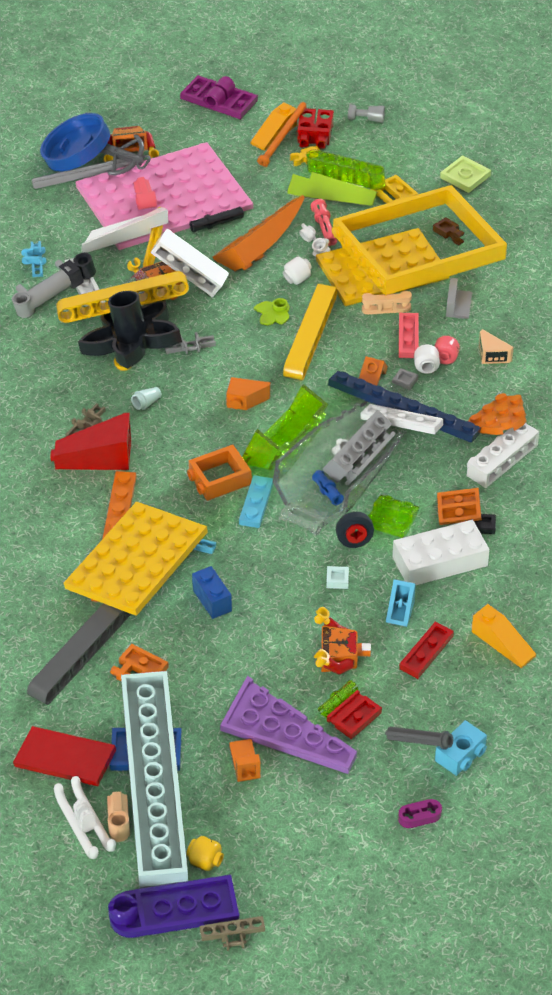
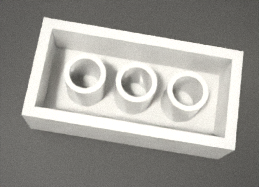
[392,519,490,585]

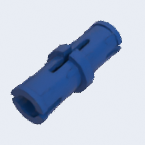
[312,470,344,506]

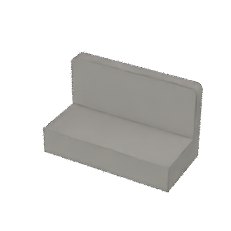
[446,278,472,319]

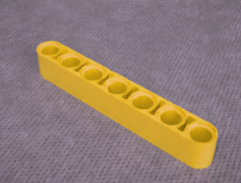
[56,271,189,323]
[283,284,338,380]

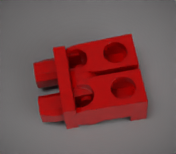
[297,108,334,149]

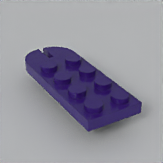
[108,874,239,938]

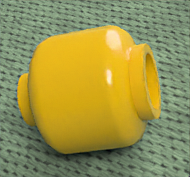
[186,836,224,871]

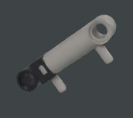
[12,252,96,318]

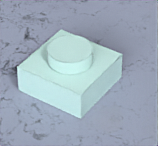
[326,566,349,589]

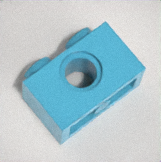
[435,720,487,776]

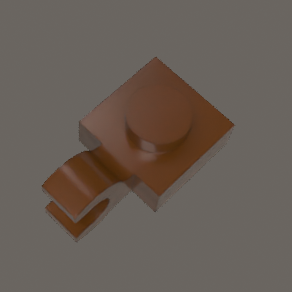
[433,217,464,246]

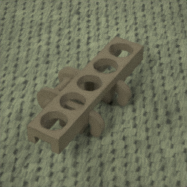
[65,403,106,436]
[199,916,265,951]

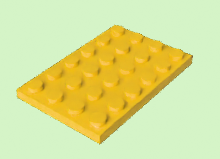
[316,228,450,306]
[64,501,208,616]

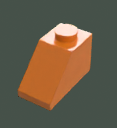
[226,377,270,410]

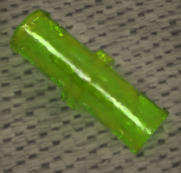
[318,680,359,718]

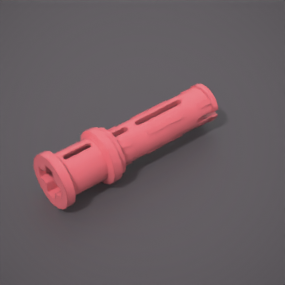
[310,199,337,246]

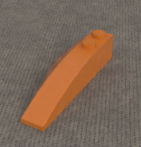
[212,195,305,271]

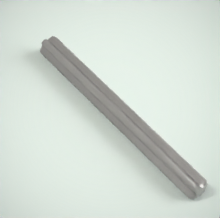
[32,159,130,189]

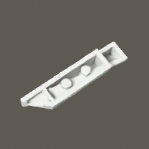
[82,207,168,253]

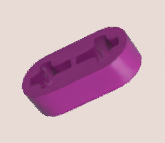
[398,799,442,828]

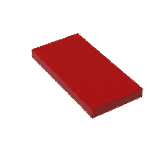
[13,726,116,786]

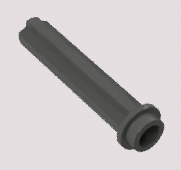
[385,726,454,750]

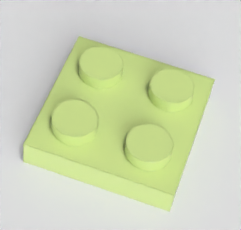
[440,155,491,193]

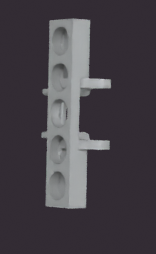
[165,332,216,354]

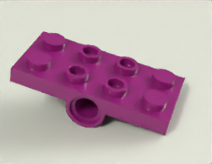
[180,75,258,119]

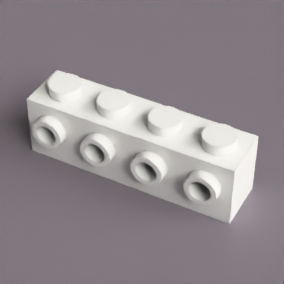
[150,229,229,297]
[467,423,539,488]

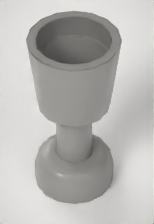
[348,104,385,123]

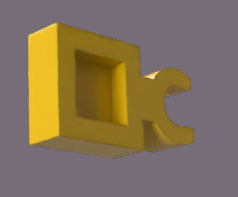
[290,146,324,166]

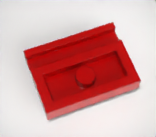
[327,690,382,740]

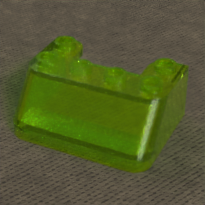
[242,384,329,470]

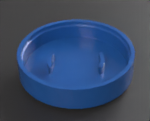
[40,113,110,172]

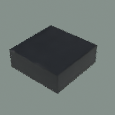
[474,514,496,534]

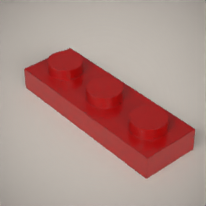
[399,621,454,679]

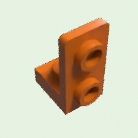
[359,356,388,386]
[229,739,261,782]

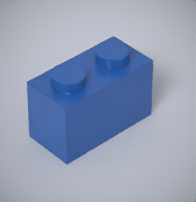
[192,566,232,619]

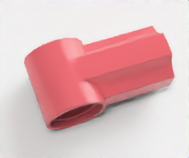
[133,177,157,210]

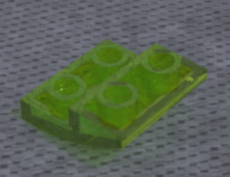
[368,495,419,538]

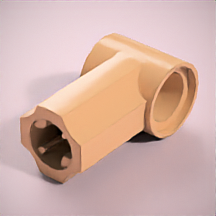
[107,792,130,842]

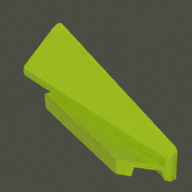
[287,172,377,206]

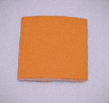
[437,488,482,525]

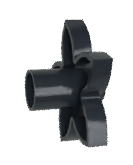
[78,291,182,369]

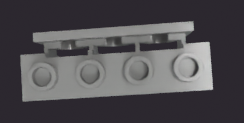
[322,410,396,486]

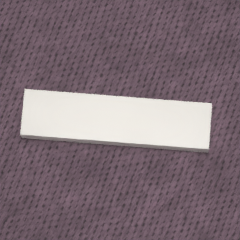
[361,404,443,434]

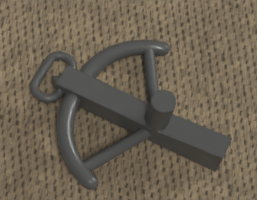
[100,134,151,175]

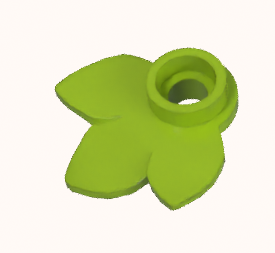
[254,298,290,325]

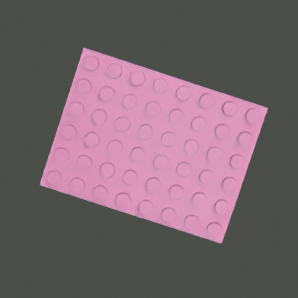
[76,142,253,250]

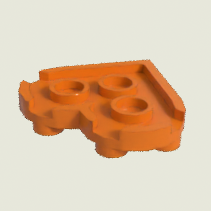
[468,393,526,435]

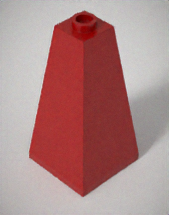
[51,413,131,470]

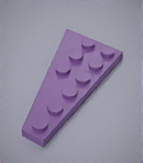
[220,675,357,774]

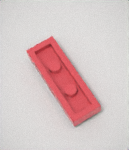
[399,312,419,358]

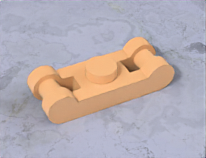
[362,291,412,314]

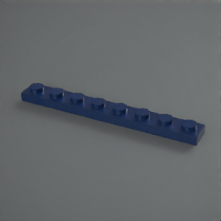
[328,371,481,443]

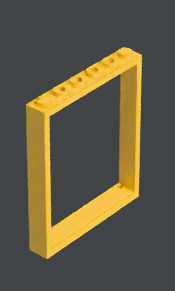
[332,185,507,296]

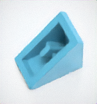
[386,579,416,627]

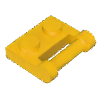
[370,175,418,204]

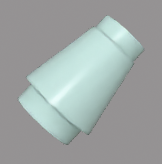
[131,387,162,410]

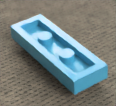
[239,475,273,528]

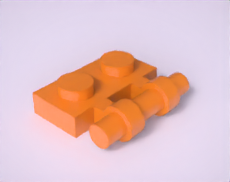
[110,644,169,682]

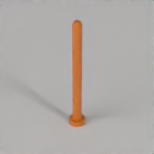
[257,102,306,167]

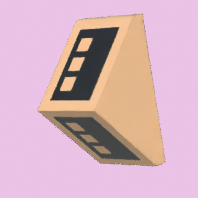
[479,329,513,364]

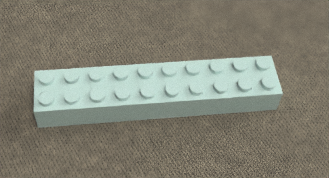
[121,671,188,889]

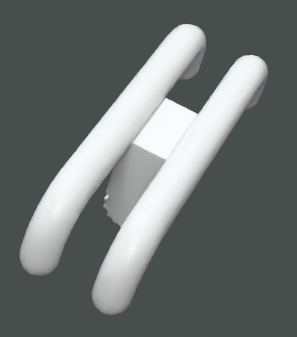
[54,776,116,859]

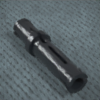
[189,206,244,233]

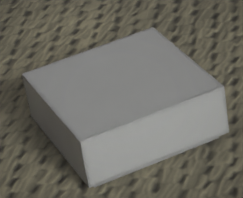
[392,368,418,391]

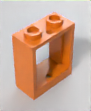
[187,445,252,501]

